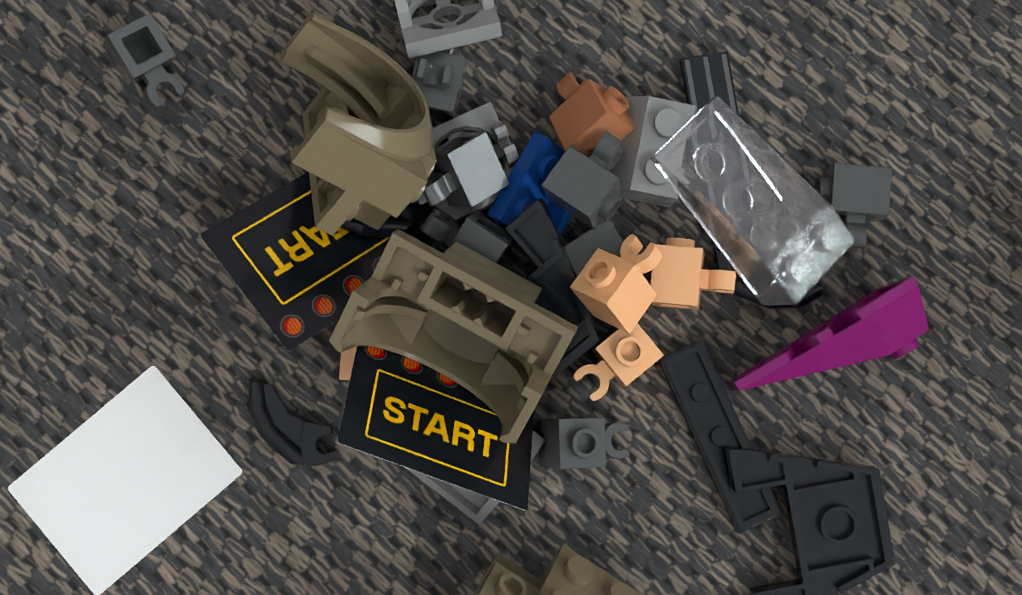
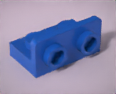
[487,132,572,236]

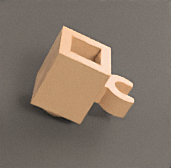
[570,234,662,334]
[650,238,736,310]
[572,323,664,401]

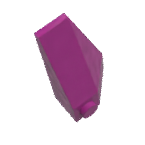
[727,276,929,391]

